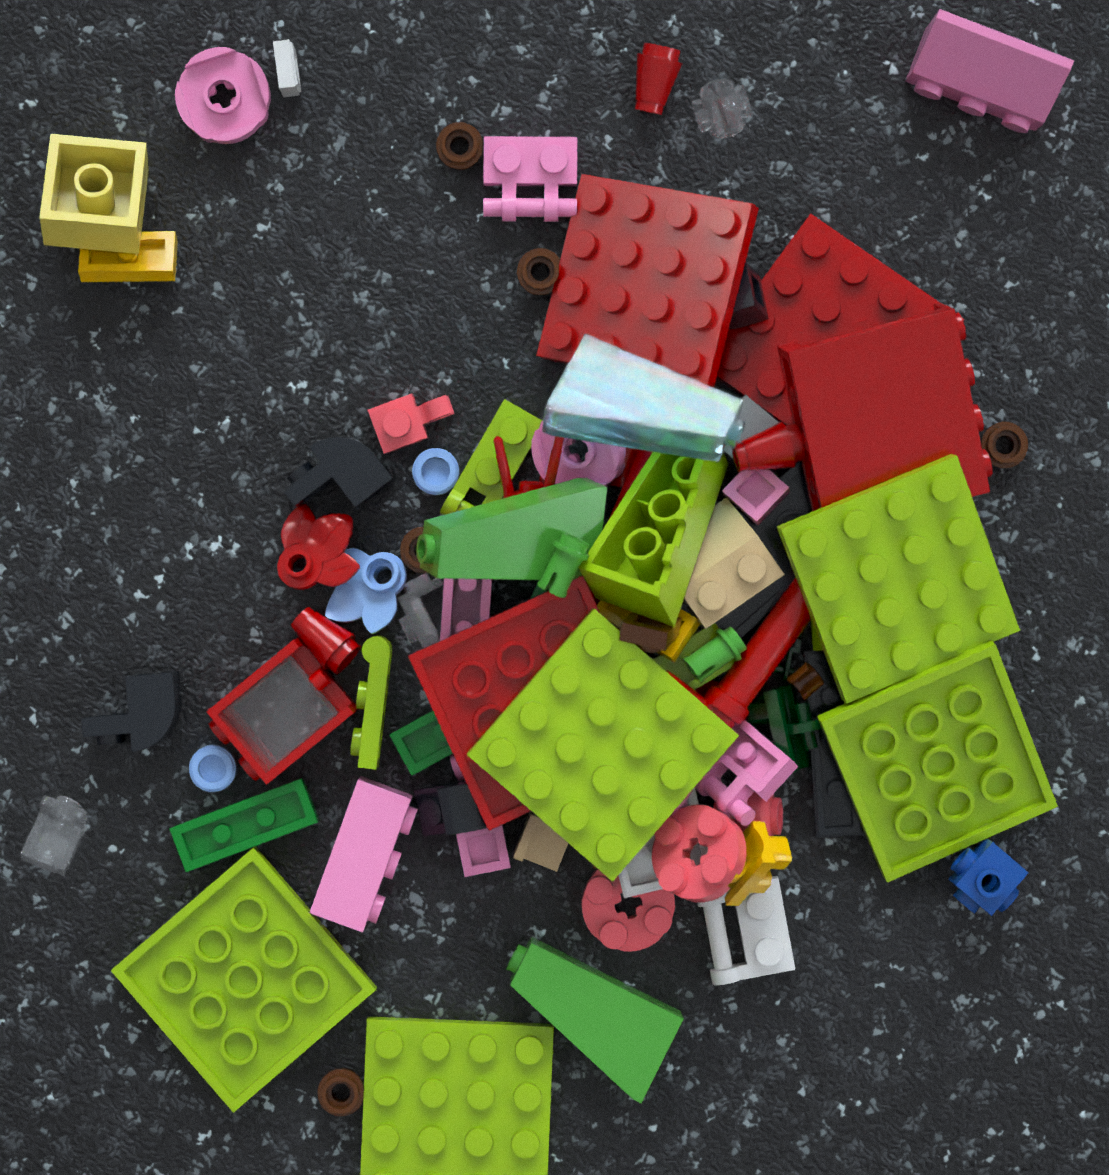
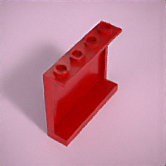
[777,303,993,512]

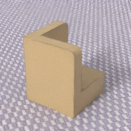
[513,811,568,872]

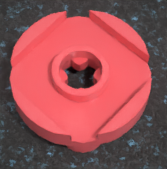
[652,805,747,903]
[581,868,675,952]

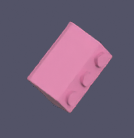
[905,9,1074,133]

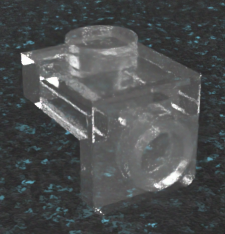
[397,573,444,648]
[20,795,87,877]

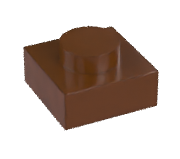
[619,612,681,652]

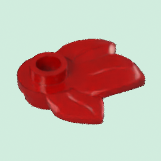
[277,504,360,590]

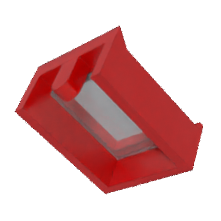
[206,638,358,785]

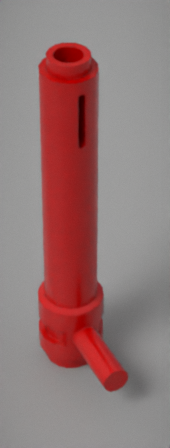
[666,577,811,729]

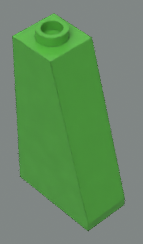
[416,478,607,581]
[506,936,683,1103]

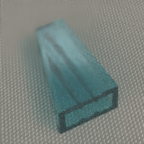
[542,334,746,462]

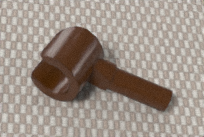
[787,662,825,700]

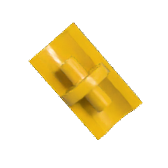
[724,821,792,906]

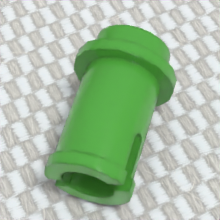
[537,532,589,598]
[683,626,747,683]

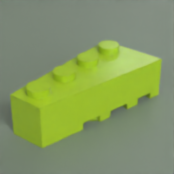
[579,418,729,627]

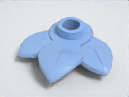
[325,548,407,634]

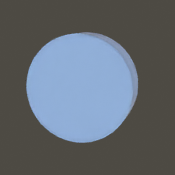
[412,448,460,495]
[189,744,238,792]

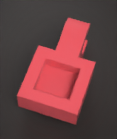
[368,394,455,454]

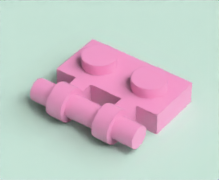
[483,136,577,222]
[695,720,798,826]

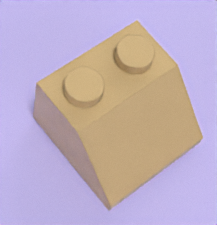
[683,497,785,629]

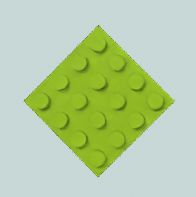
[777,454,1020,704]
[467,609,739,881]
[817,640,1058,883]
[111,846,377,1113]
[360,1017,554,1175]

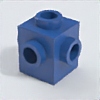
[948,839,1028,916]

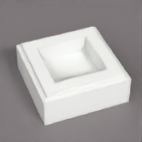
[273,40,301,97]

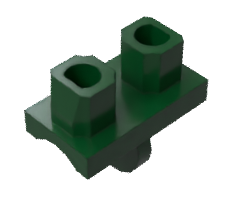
[748,684,822,773]

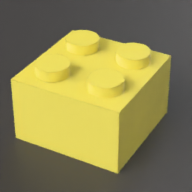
[40,134,149,254]

